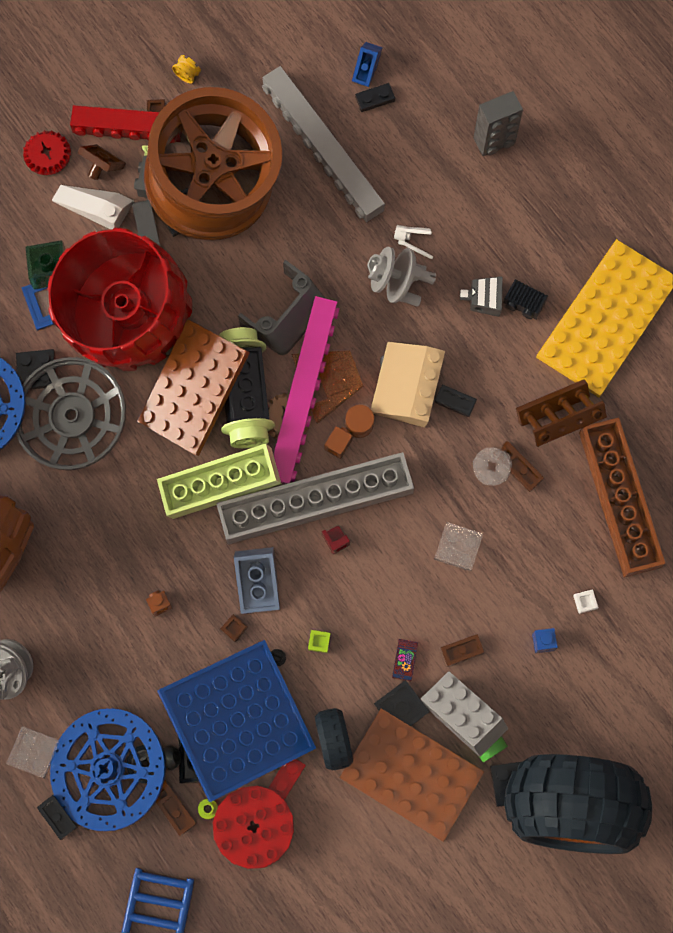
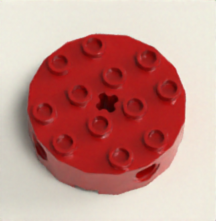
[213,786,294,869]

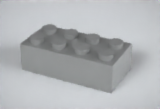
[421,671,508,757]

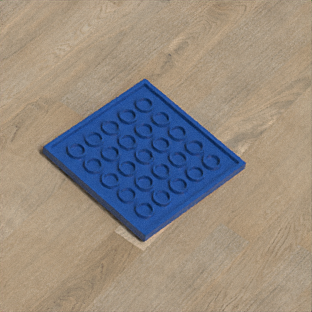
[157,640,316,802]

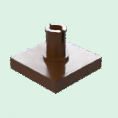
[77,144,126,180]

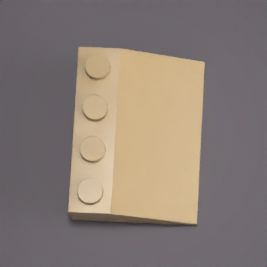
[371,342,445,428]

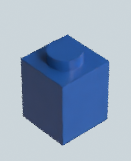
[532,628,558,653]

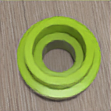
[198,799,218,819]

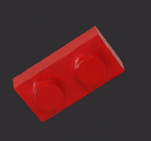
[268,759,306,800]

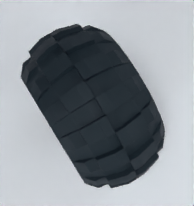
[504,754,653,854]

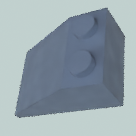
[234,547,280,614]

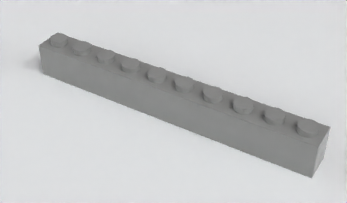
[262,66,385,222]

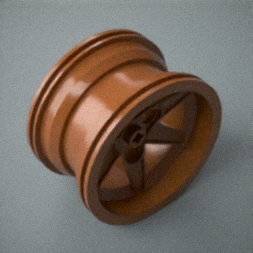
[144,87,282,240]

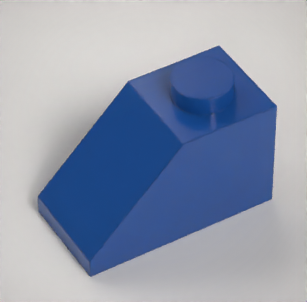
[352,42,383,87]

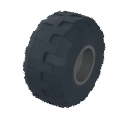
[314,708,353,771]

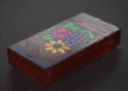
[392,639,418,682]

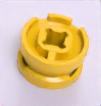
[172,55,201,84]

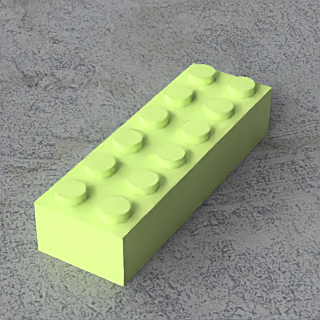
[157,444,281,519]

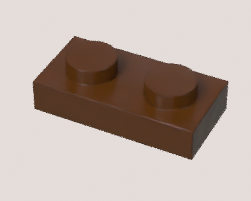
[440,634,485,667]

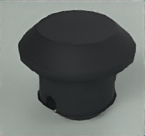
[271,649,286,667]

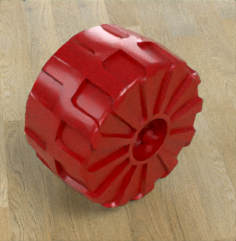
[47,228,192,372]

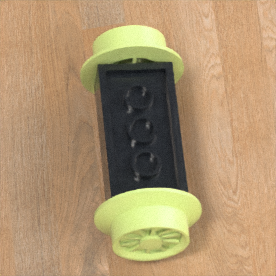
[219,327,275,449]

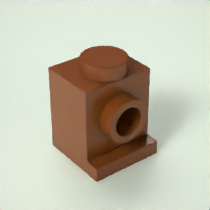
[146,590,173,617]

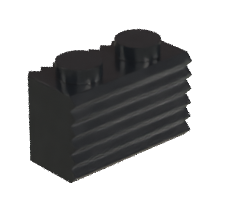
[503,279,548,320]

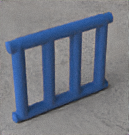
[121,868,194,933]

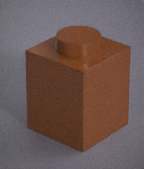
[324,426,353,459]

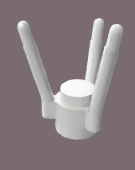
[394,225,433,259]

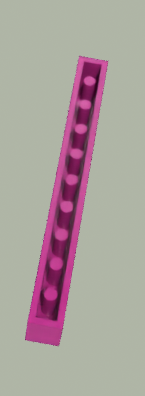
[274,296,340,485]

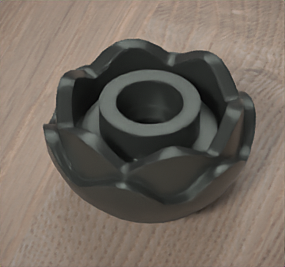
[161,745,181,771]

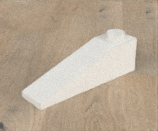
[52,185,134,229]

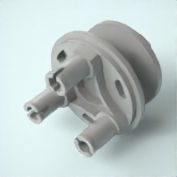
[367,247,436,307]
[0,639,33,700]

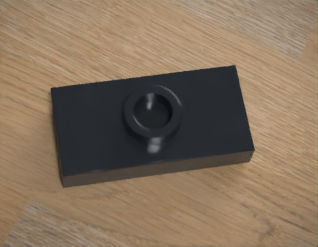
[434,384,477,417]

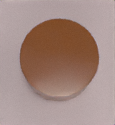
[345,405,374,438]

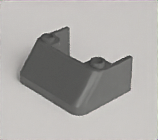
[238,260,325,355]

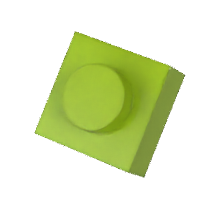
[308,630,330,653]

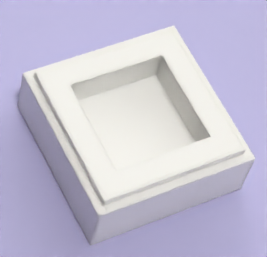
[573,589,598,614]

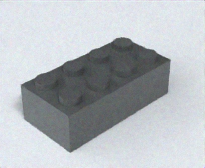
[473,91,523,156]

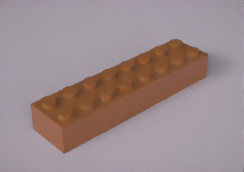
[579,417,665,578]

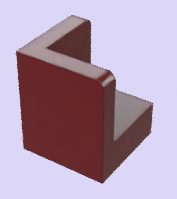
[321,526,350,555]

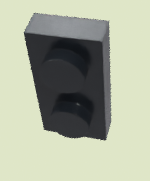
[355,83,395,112]
[37,795,78,840]

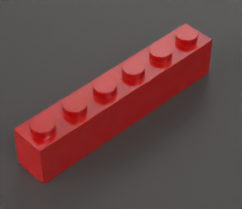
[70,105,182,143]

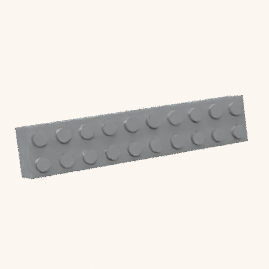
[216,452,414,545]

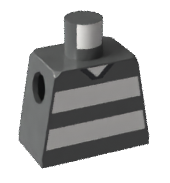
[460,277,503,317]

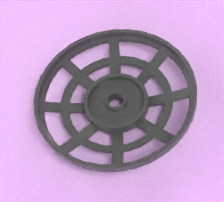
[13,357,126,470]

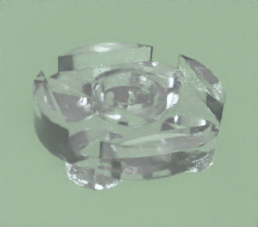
[473,447,512,485]

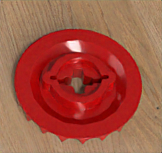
[23,130,71,175]

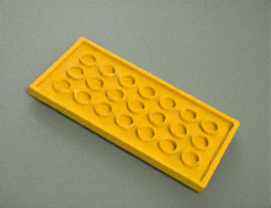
[536,239,673,398]

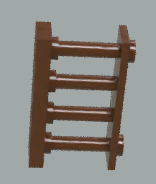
[516,379,607,447]

